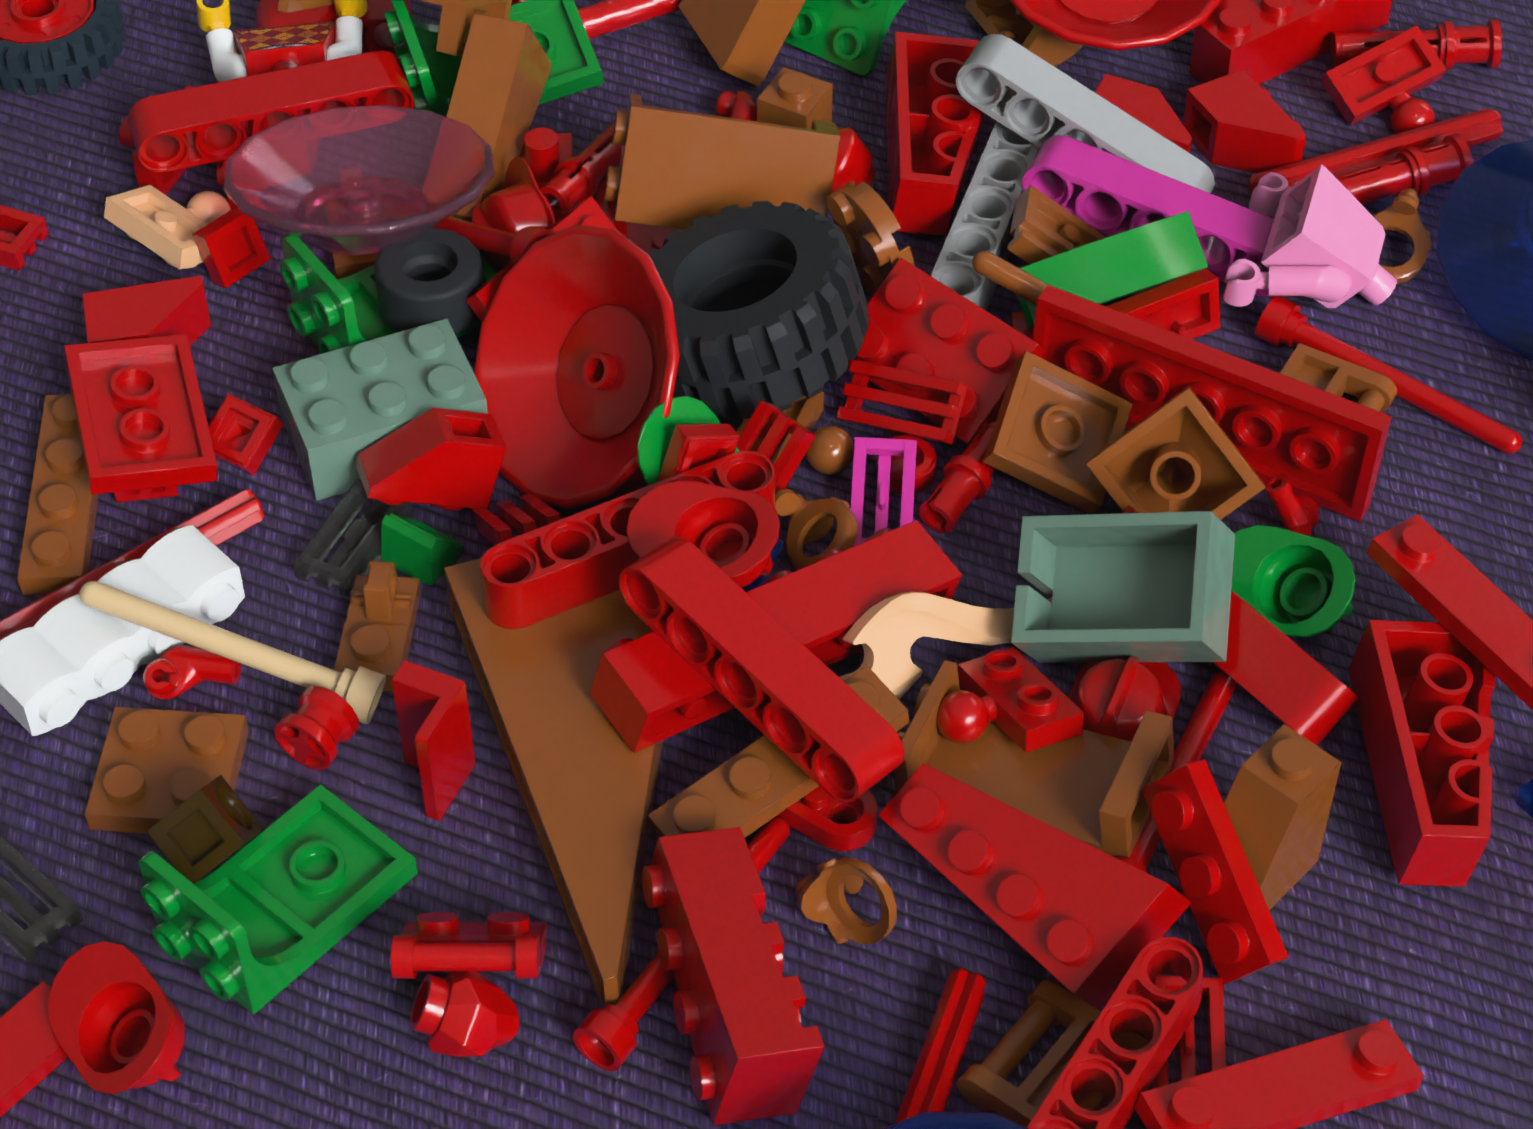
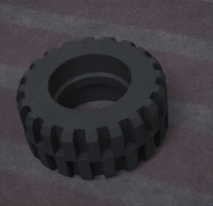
[648,201,870,420]

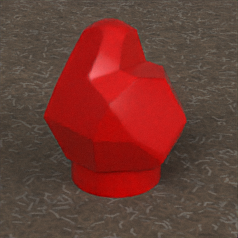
[410,971,520,1057]

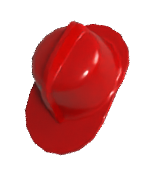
[471,157,556,268]
[626,481,780,588]
[1068,656,1181,741]
[48,941,186,1095]

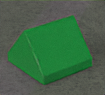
[381,513,465,587]

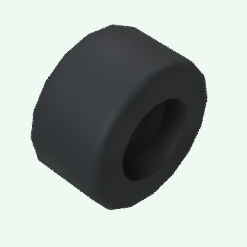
[374,228,483,334]

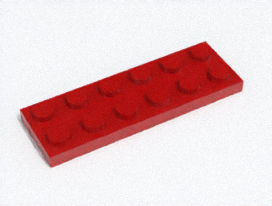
[1032,285,1392,522]

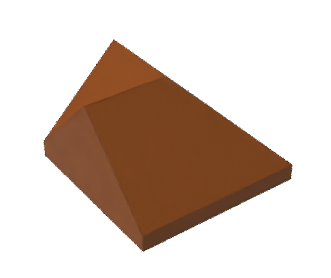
[1086,386,1266,520]

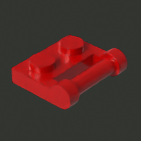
[391,912,547,979]

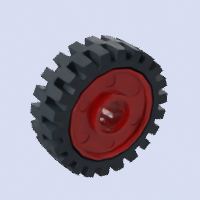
[0,0,125,95]

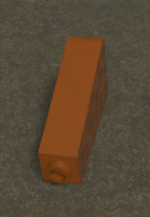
[678,0,806,87]
[422,14,552,222]

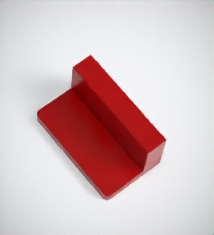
[391,660,476,821]

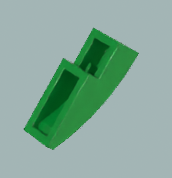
[1017,211,1208,329]

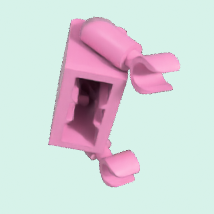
[1223,164,1397,308]

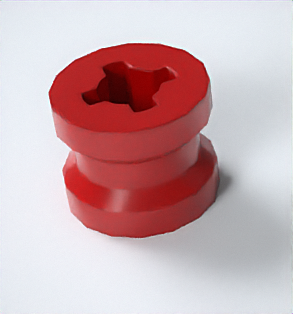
[274,686,360,771]

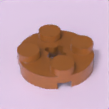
[826,180,915,297]

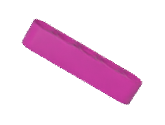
[1022,135,1274,297]

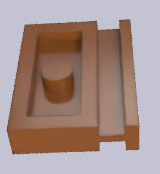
[1007,185,1108,306]

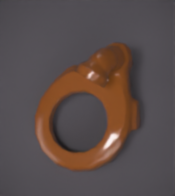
[1371,188,1431,284]
[775,489,858,570]
[795,858,897,944]

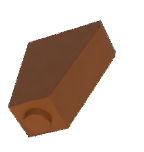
[1183,724,1342,916]

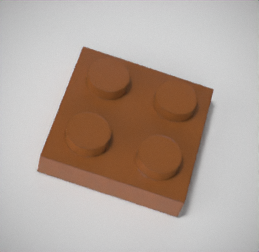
[983,351,1133,514]
[85,707,249,834]

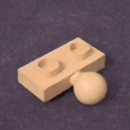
[104,185,231,270]

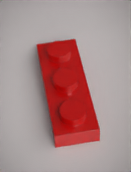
[1141,759,1289,985]

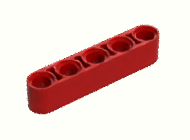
[128,51,415,172]
[480,451,775,629]
[1122,505,1360,746]
[619,536,905,803]
[1026,937,1203,1129]

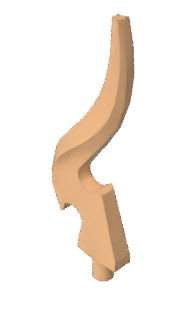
[839,591,1052,699]

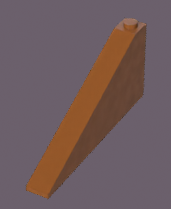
[444,558,664,1009]

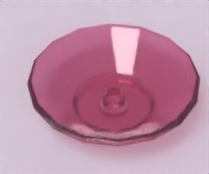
[224,105,494,255]

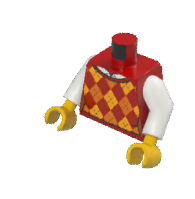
[196,0,368,82]

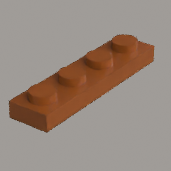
[17,394,99,595]
[648,665,909,838]

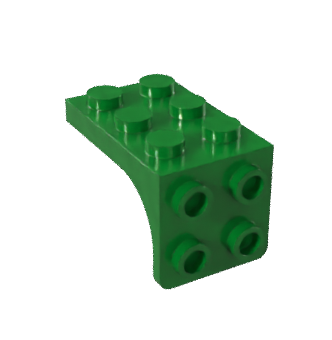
[384,0,604,138]
[785,0,907,75]
[279,233,497,354]
[138,784,418,1015]

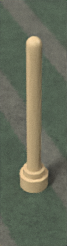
[79,581,386,725]

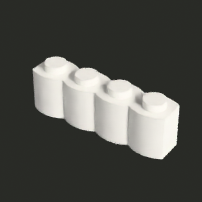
[0,525,245,736]

